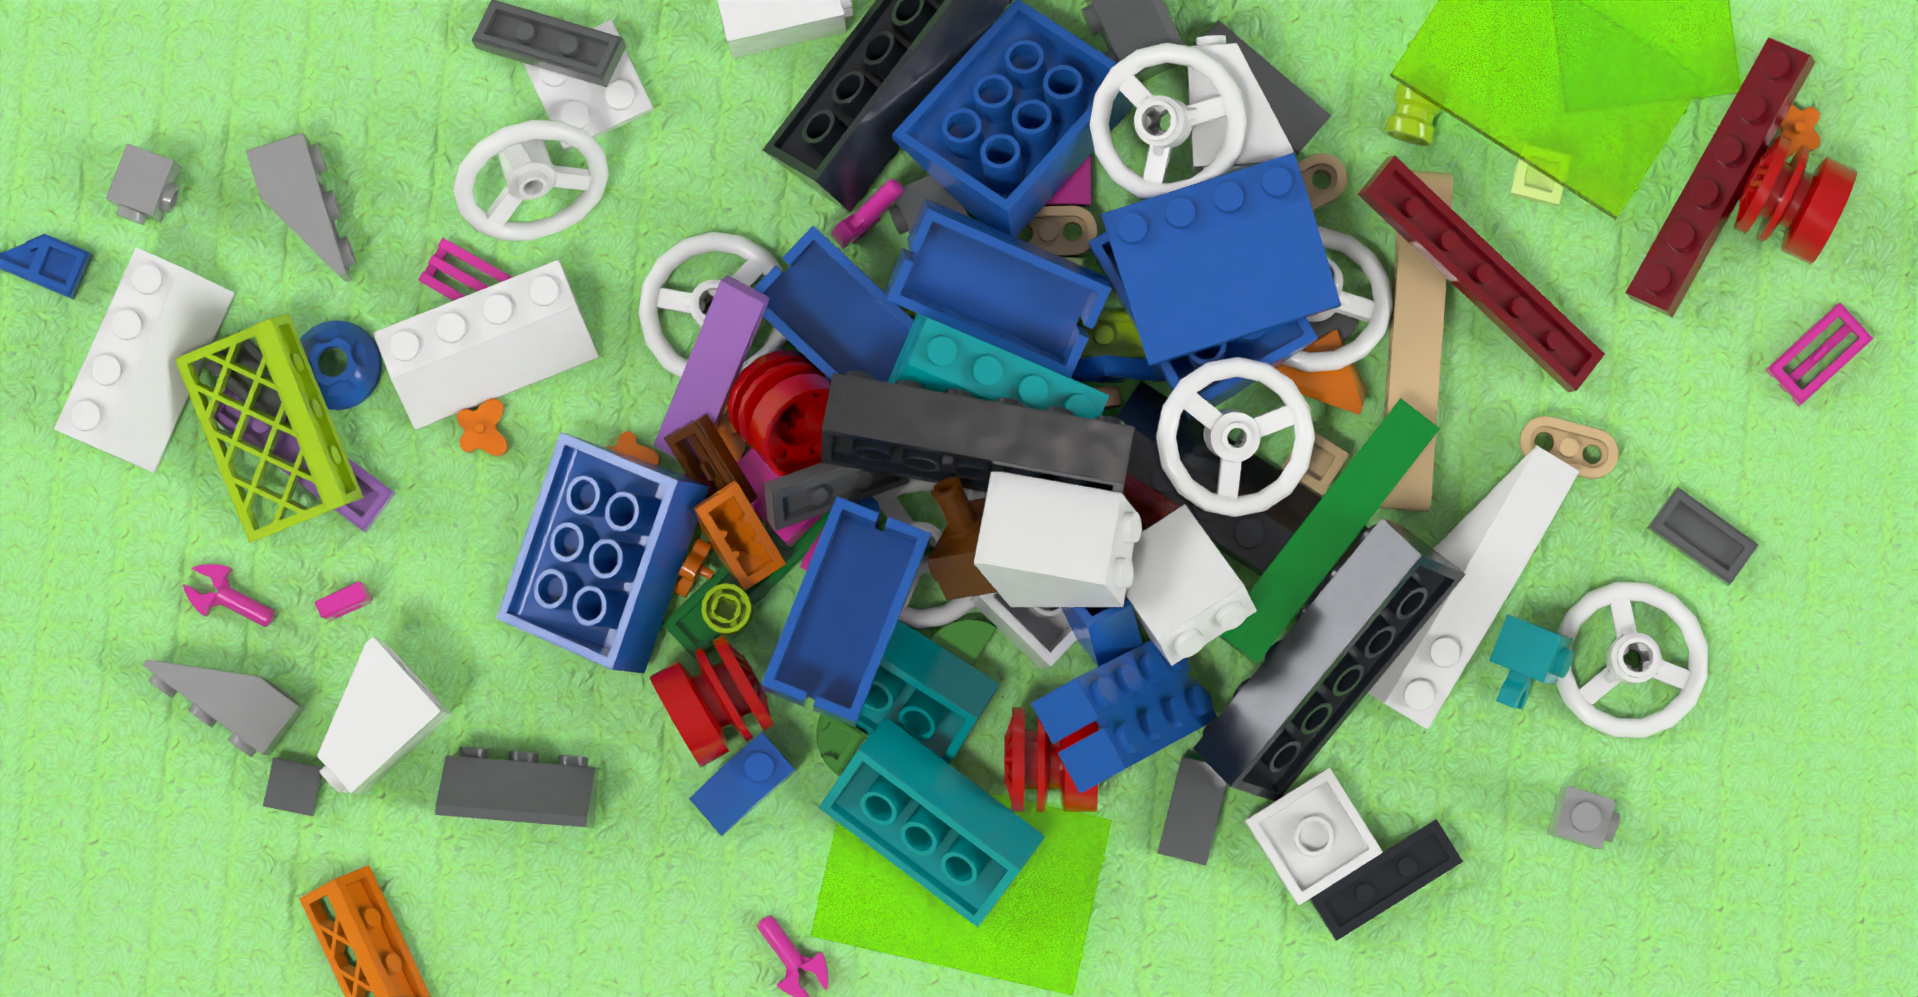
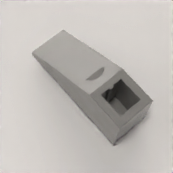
[246,133,356,282]
[142,660,305,757]

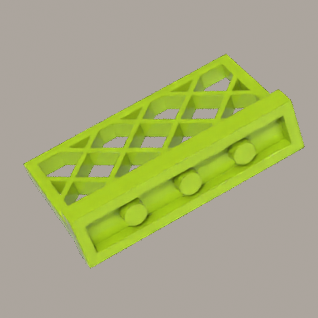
[175,313,364,543]

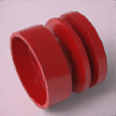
[1734,134,1857,265]
[727,350,831,476]
[649,635,775,768]
[1004,707,1098,812]

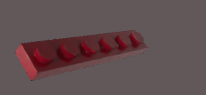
[1625,37,1815,318]
[1357,155,1605,392]

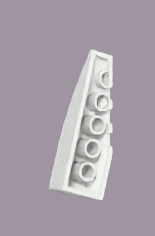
[1368,446,1580,730]

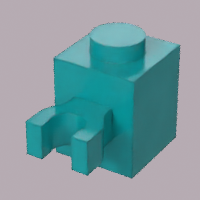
[1489,614,1574,710]

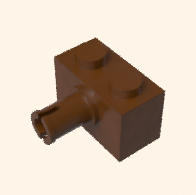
[927,477,997,600]

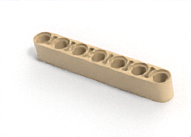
[1379,170,1453,512]

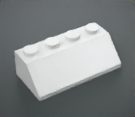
[54,248,236,474]
[373,260,599,430]

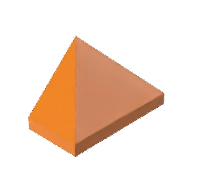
[1275,329,1367,415]
[693,480,786,591]

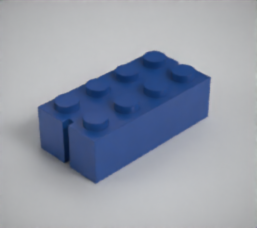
[885,198,1112,378]
[753,226,914,382]
[761,496,931,727]
[1031,641,1217,793]

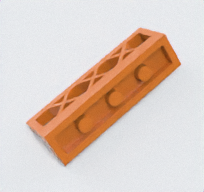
[299,865,431,997]

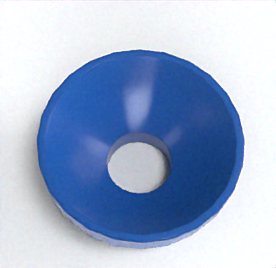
[300,320,382,411]

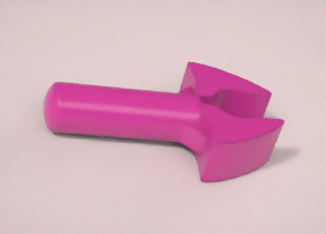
[831,179,903,250]
[183,564,275,627]
[757,915,828,997]

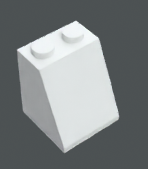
[718,0,853,58]
[1187,35,1294,173]
[974,472,1142,607]
[1125,504,1257,666]
[317,637,451,795]

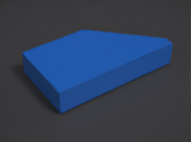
[0,234,93,300]
[1071,355,1165,383]

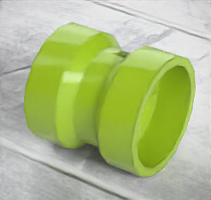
[1384,83,1444,146]
[701,583,753,635]

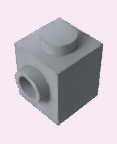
[106,143,181,225]
[1547,786,1620,849]

